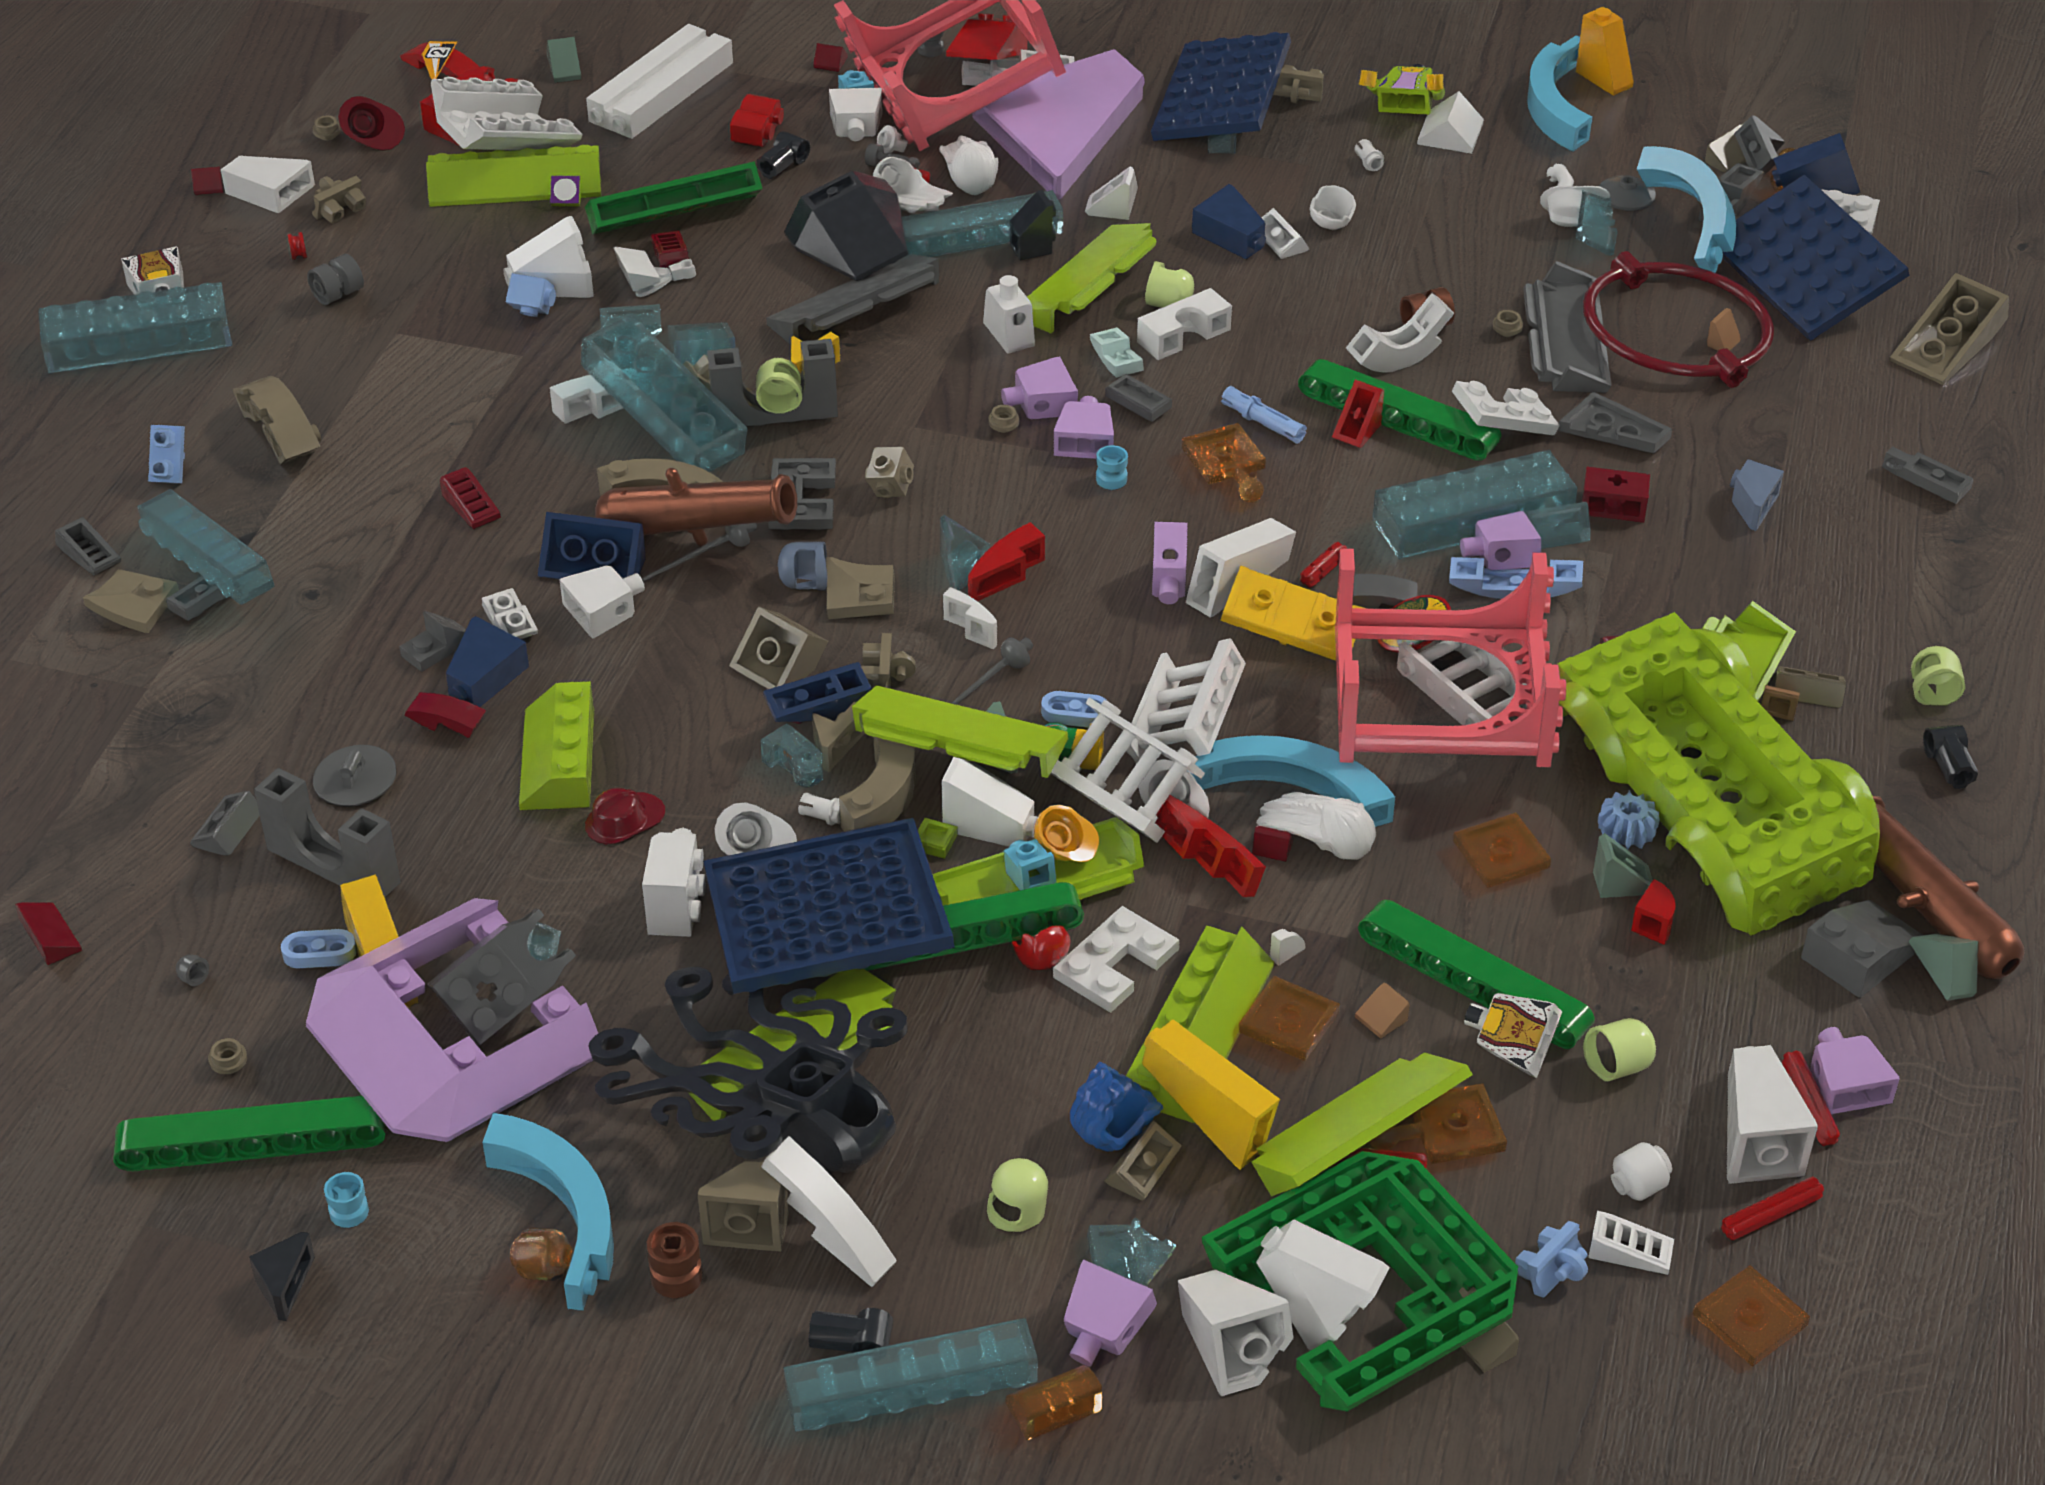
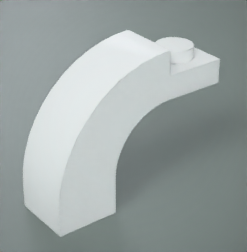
[1346,293,1454,372]

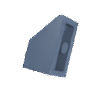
[1730,459,1784,531]

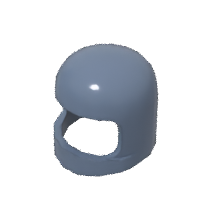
[778,542,827,591]

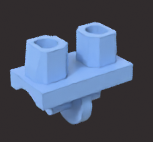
[148,425,185,484]
[1515,1221,1588,1298]

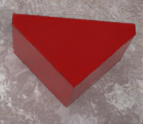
[1332,379,1384,448]

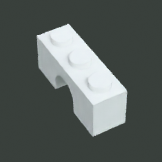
[1137,288,1232,360]

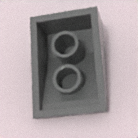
[1801,900,1923,998]

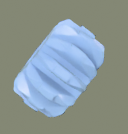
[1598,790,1660,850]

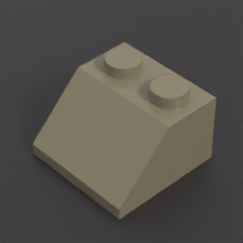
[729,606,828,689]
[698,1161,789,1252]

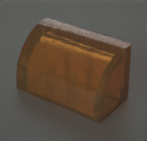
[1005,1365,1102,1440]

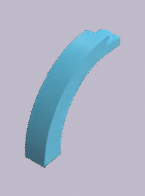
[1527,36,1593,152]
[1637,146,1736,273]
[1187,735,1395,827]
[482,1113,614,1311]

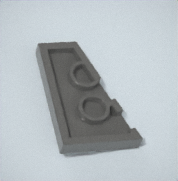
[1558,392,1672,453]

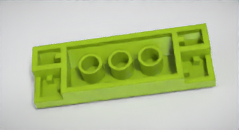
[426,145,601,207]
[1126,925,1274,1123]

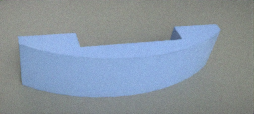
[1449,557,1583,599]

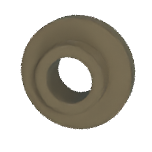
[313,115,341,140]
[1493,310,1523,337]
[988,405,1019,433]
[208,1038,247,1074]

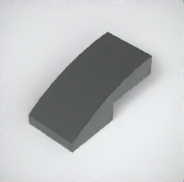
[1352,574,1417,609]

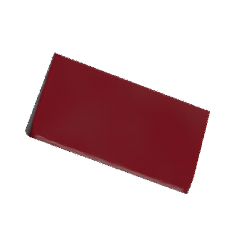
[15,902,82,965]

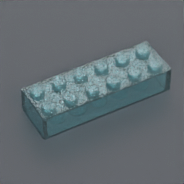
[38,282,232,373]
[581,314,748,472]
[1372,450,1578,559]

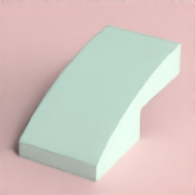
[1090,327,1144,378]

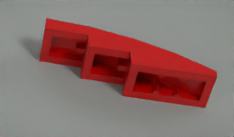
[1155,795,1266,897]

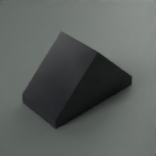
[249,1232,315,1321]

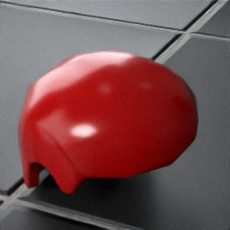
[1011,926,1071,971]

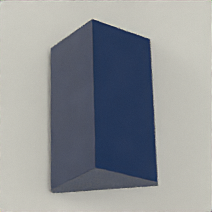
[538,512,646,579]

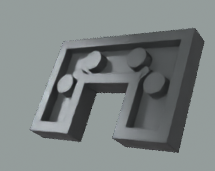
[768,458,836,530]

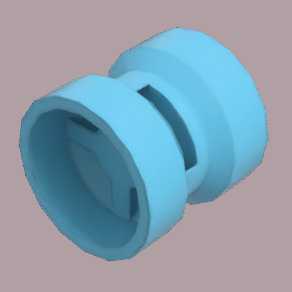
[1096,445,1128,490]
[324,1172,369,1228]

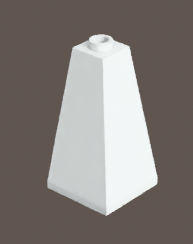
[1727,1045,1818,1184]

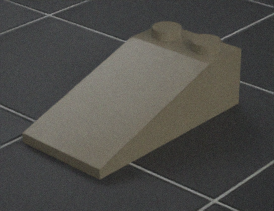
[1890,273,2009,385]

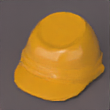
[1034,805,1099,863]

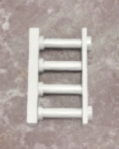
[1126,638,1246,764]
[1397,641,1527,725]
[1051,697,1205,843]

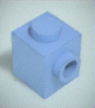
[506,273,556,317]

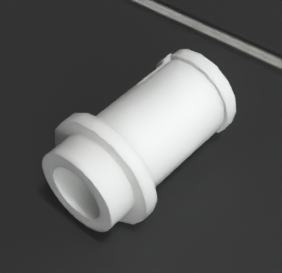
[1355,139,1384,171]
[798,793,840,826]

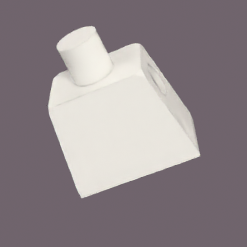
[829,88,882,141]
[983,275,1035,354]
[559,566,645,639]

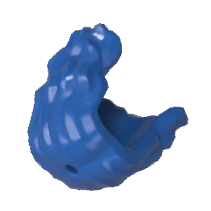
[1070,1062,1163,1152]

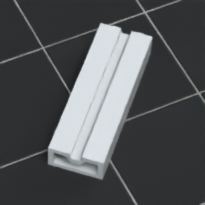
[586,24,733,139]

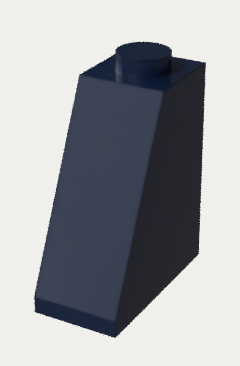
[1771,133,1861,195]
[1192,184,1266,259]
[446,616,529,707]

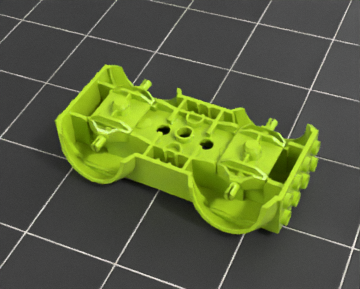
[1557,612,1880,936]

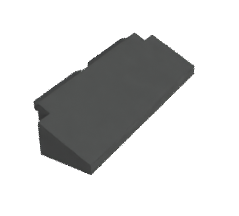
[766,254,939,345]
[1523,261,1611,393]

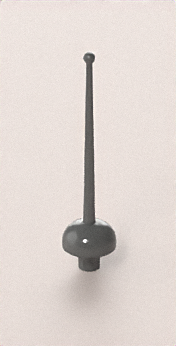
[641,523,757,582]
[951,637,1033,705]

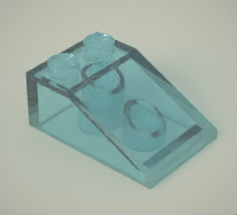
[667,322,735,381]

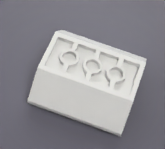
[431,77,583,150]

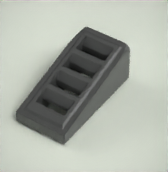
[55,517,121,576]

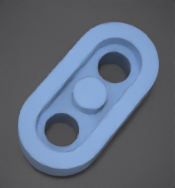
[1041,691,1107,728]
[281,929,357,968]

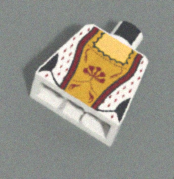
[121,246,184,308]
[1464,993,1562,1078]

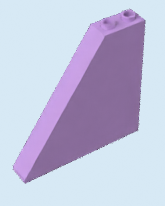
[972,49,1145,200]

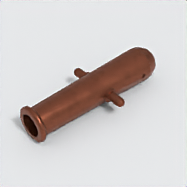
[595,467,797,546]
[1873,796,2025,979]

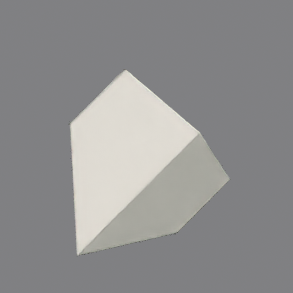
[1085,166,1138,220]

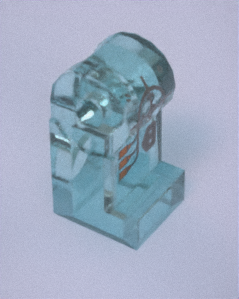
[761,723,823,787]

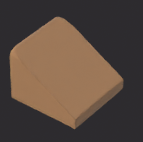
[1707,308,1741,351]
[1761,685,1800,721]
[1355,983,1410,1039]

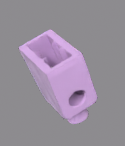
[1001,356,1078,419]
[1054,396,1114,459]
[1460,511,1541,570]
[1152,522,1187,604]
[1811,1027,1900,1114]
[1064,1260,1157,1366]

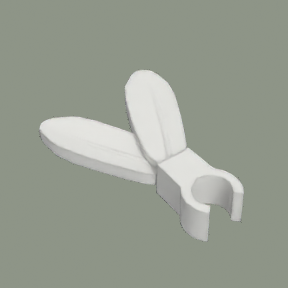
[635,259,696,297]

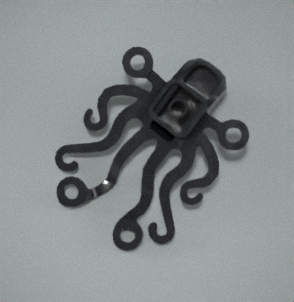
[588,967,908,1174]

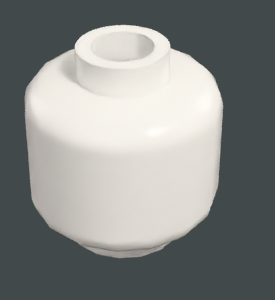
[1611,1142,1672,1201]

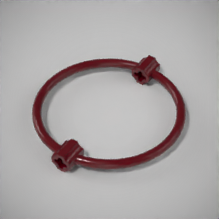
[1583,251,1774,388]

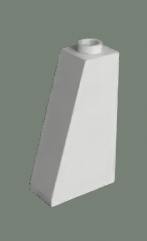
[1185,518,1296,617]

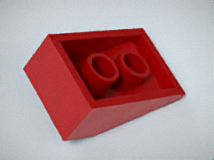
[946,13,1028,60]

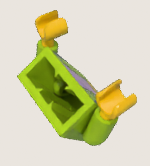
[1359,64,1445,115]

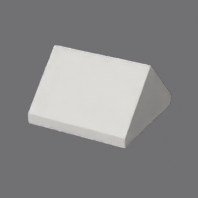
[1417,91,1484,154]

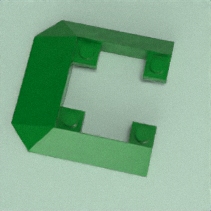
[1202,1151,1518,1411]

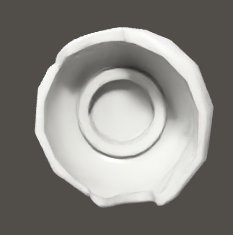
[1309,185,1356,230]

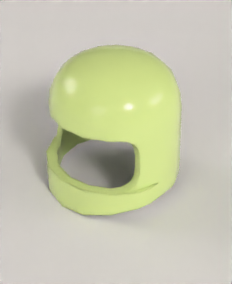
[1145,261,1194,308]
[756,358,802,414]
[1911,646,1965,706]
[1583,1018,1656,1082]
[987,1158,1048,1232]

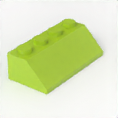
[519,681,594,810]

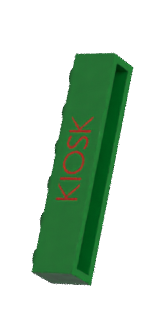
[585,161,763,235]

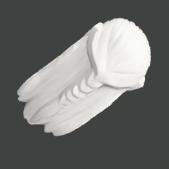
[939,135,998,195]
[873,157,953,213]
[1256,792,1376,860]

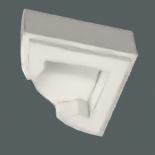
[1270,929,1305,966]

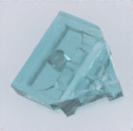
[600,304,662,349]
[1087,1218,1176,1286]

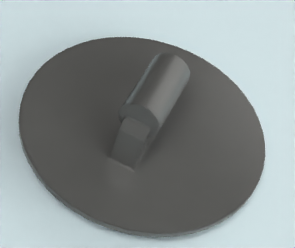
[313,745,397,807]

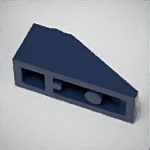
[763,662,872,722]

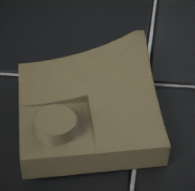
[826,557,895,620]
[83,569,179,633]

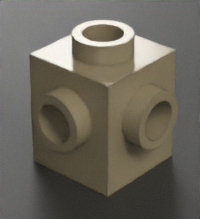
[865,447,914,498]

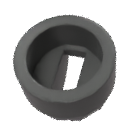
[176,954,209,986]

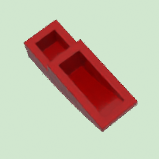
[968,522,1045,601]

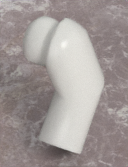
[1547,164,1574,186]

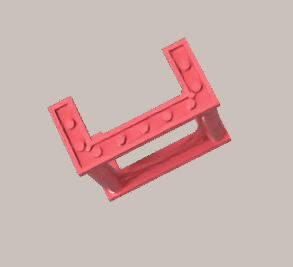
[834,0,1066,151]
[1335,548,1566,767]

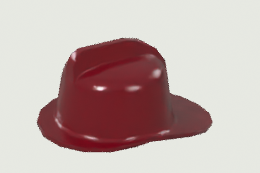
[338,96,405,150]
[585,788,665,845]

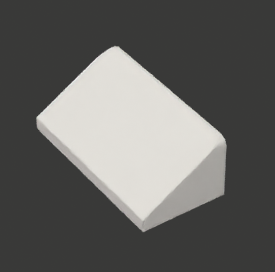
[1262,208,1309,259]
[614,247,661,291]

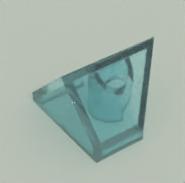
[1576,190,1617,255]
[940,515,991,591]

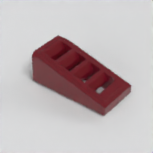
[651,231,689,268]
[440,467,501,529]

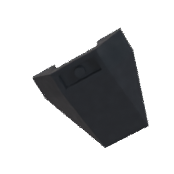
[784,170,909,281]

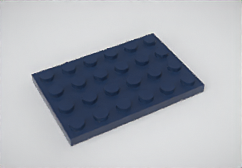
[1151,32,1291,141]
[1722,175,1910,341]

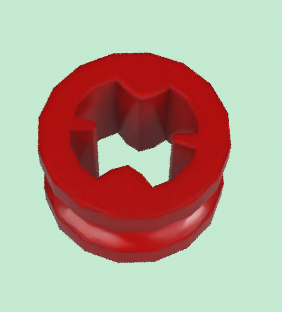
[287,232,307,260]

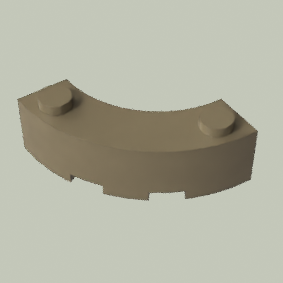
[233,376,321,465]
[597,459,723,497]
[839,737,916,832]

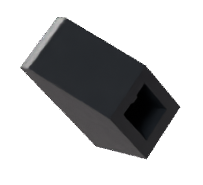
[1010,190,1056,261]

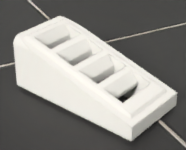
[1589,1211,1674,1275]

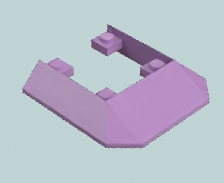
[306,898,598,1142]

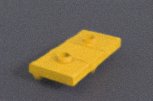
[1220,566,1363,661]

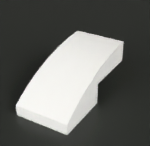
[943,587,997,649]

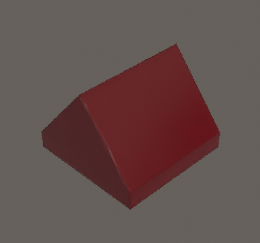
[813,43,848,72]
[191,166,223,195]
[1252,826,1294,862]

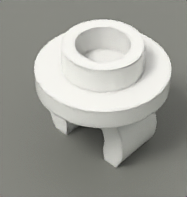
[877,125,908,154]

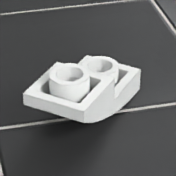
[482,588,538,639]

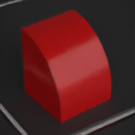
[1631,879,1676,945]

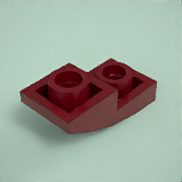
[404,692,486,738]

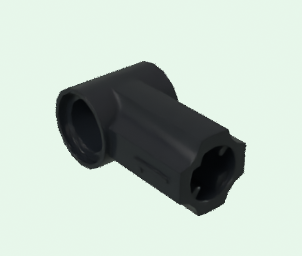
[757,131,811,179]
[1923,725,1978,789]
[808,1308,894,1363]

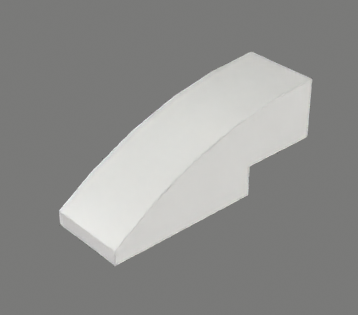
[550,369,651,424]

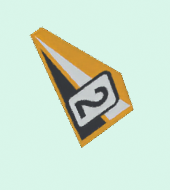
[422,41,457,79]

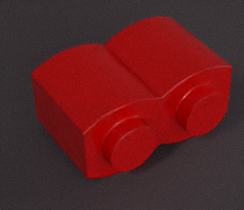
[730,94,784,147]

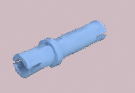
[1221,386,1307,444]

